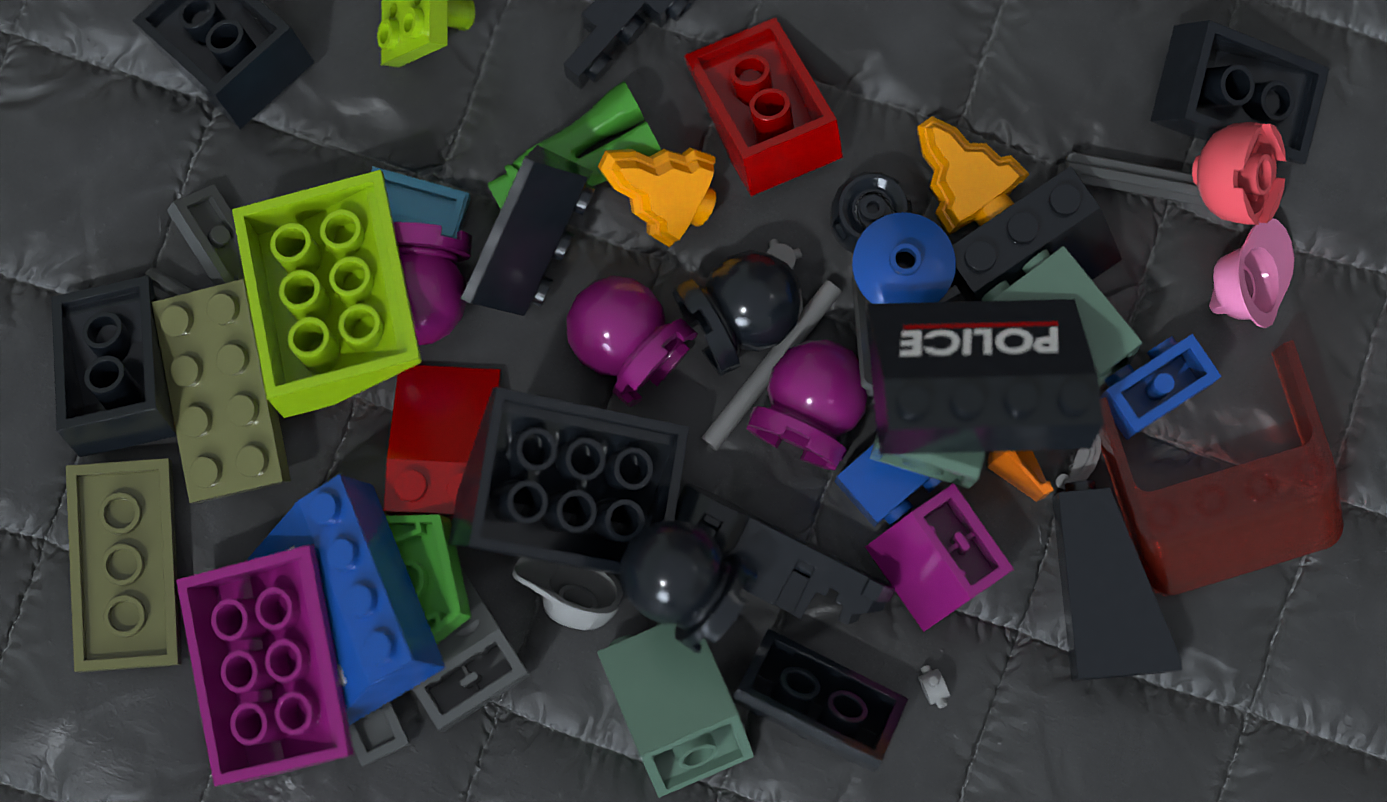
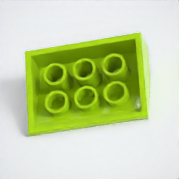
[232,169,422,418]

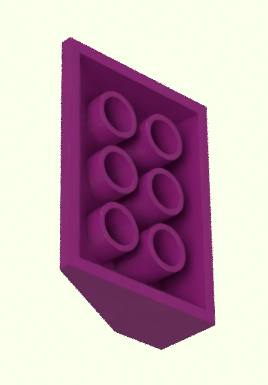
[176,545,354,786]

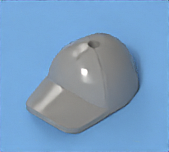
[512,558,623,630]

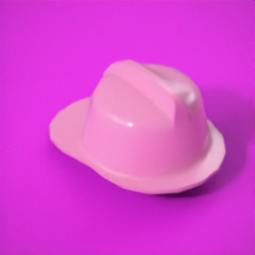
[1209,218,1294,328]

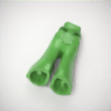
[487,81,661,209]

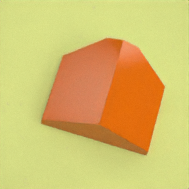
[987,450,1054,502]

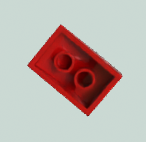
[684,17,843,196]
[383,365,501,520]

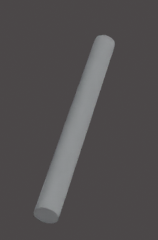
[701,280,842,451]

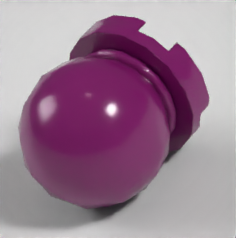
[393,222,472,346]
[566,275,698,408]
[746,339,868,471]

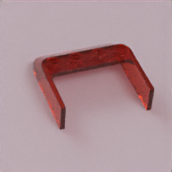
[1099,340,1344,596]

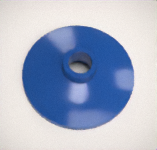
[852,212,956,304]

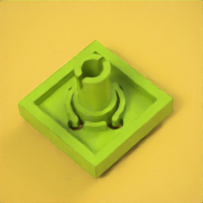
[377,0,475,68]

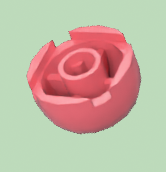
[1192,122,1286,225]

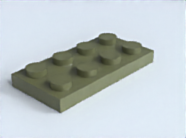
[151,279,291,503]
[66,458,182,673]

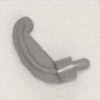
[1056,435,1101,490]

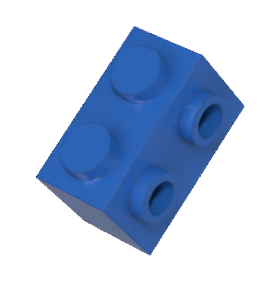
[1101,334,1222,441]

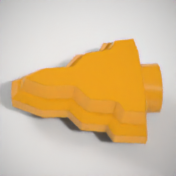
[917,116,1029,235]
[597,147,716,247]

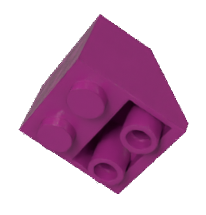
[864,483,1014,632]

